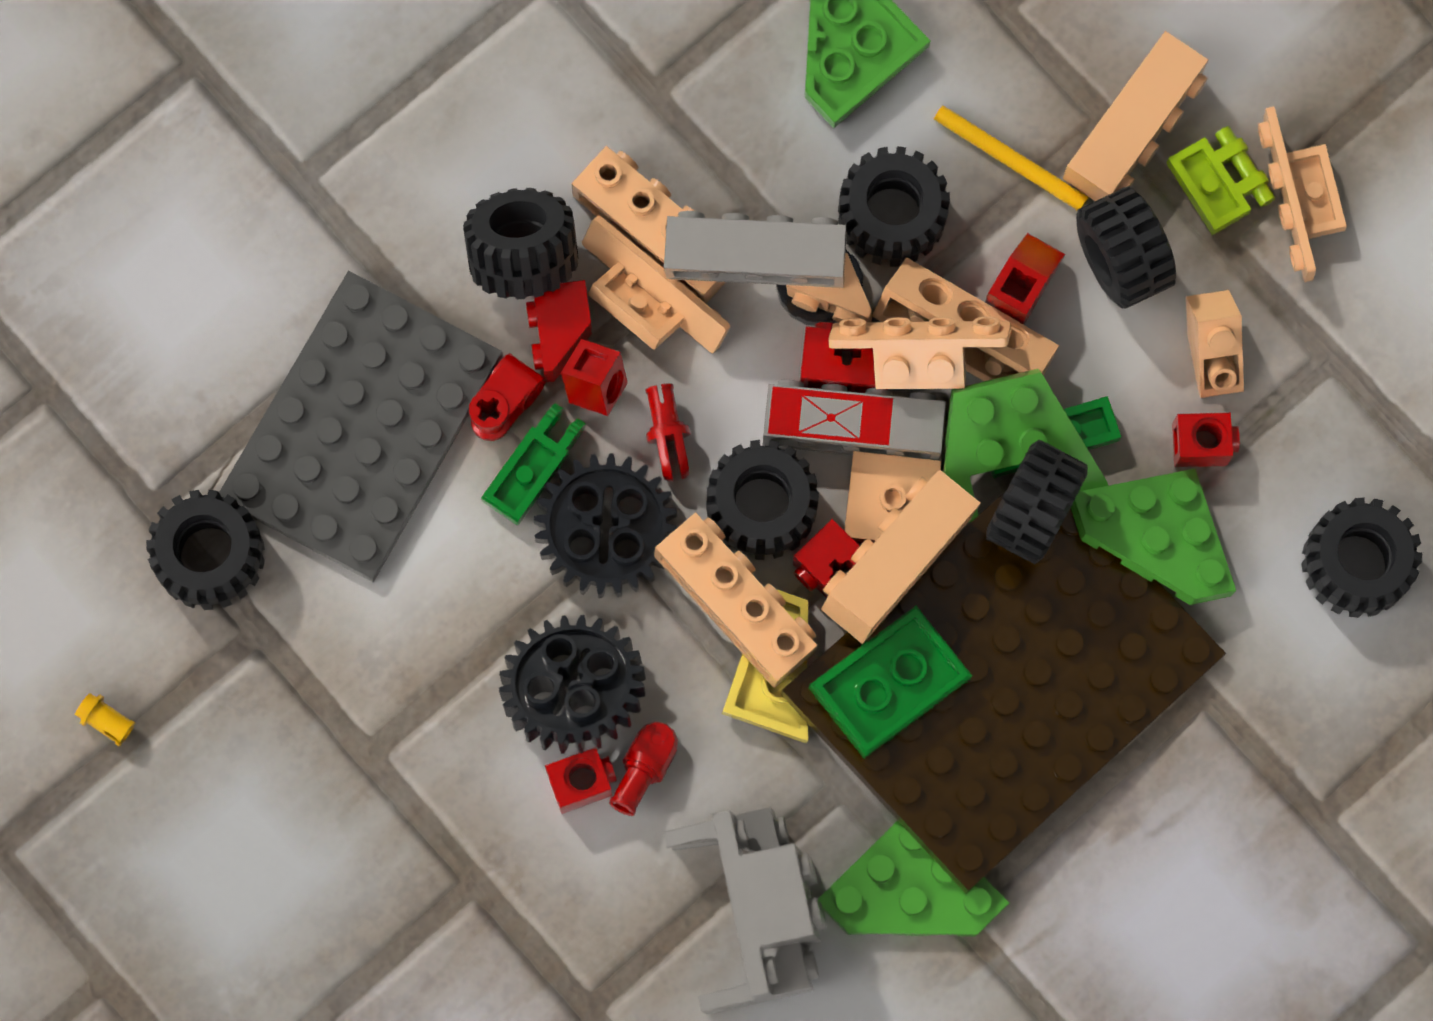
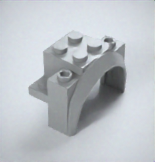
[664,807,827,1015]

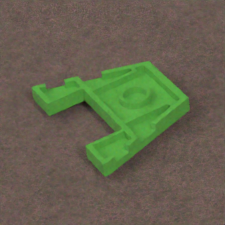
[942,368,1108,523]

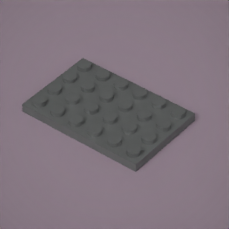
[219,270,503,583]

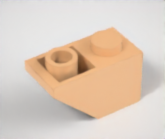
[786,253,872,323]
[1186,290,1244,398]

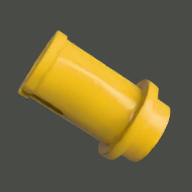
[75,693,136,746]

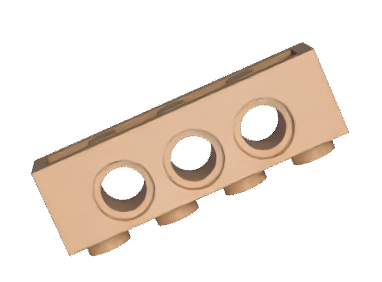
[872,258,1059,381]

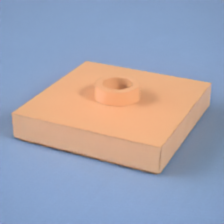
[844,451,941,543]

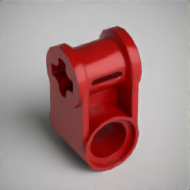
[469,353,546,441]

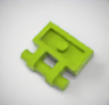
[1166,126,1275,235]

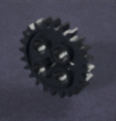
[534,453,678,598]
[499,615,646,754]

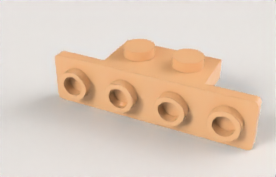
[1258,106,1347,282]
[582,215,730,353]
[829,316,1011,389]

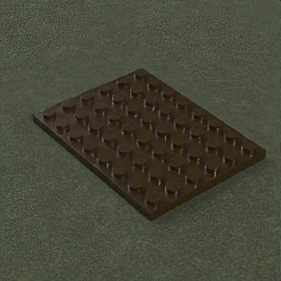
[781,491,1226,893]

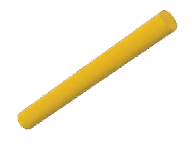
[934,105,1089,211]

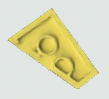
[721,589,808,743]

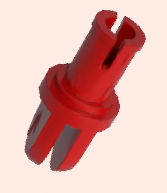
[645,383,691,481]
[609,721,678,816]

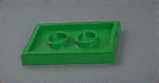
[808,605,972,759]

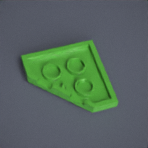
[805,0,931,128]
[1070,469,1236,605]
[818,821,1009,936]

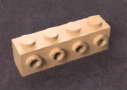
[1063,31,1208,201]
[571,146,726,304]
[821,469,981,644]
[654,512,817,689]

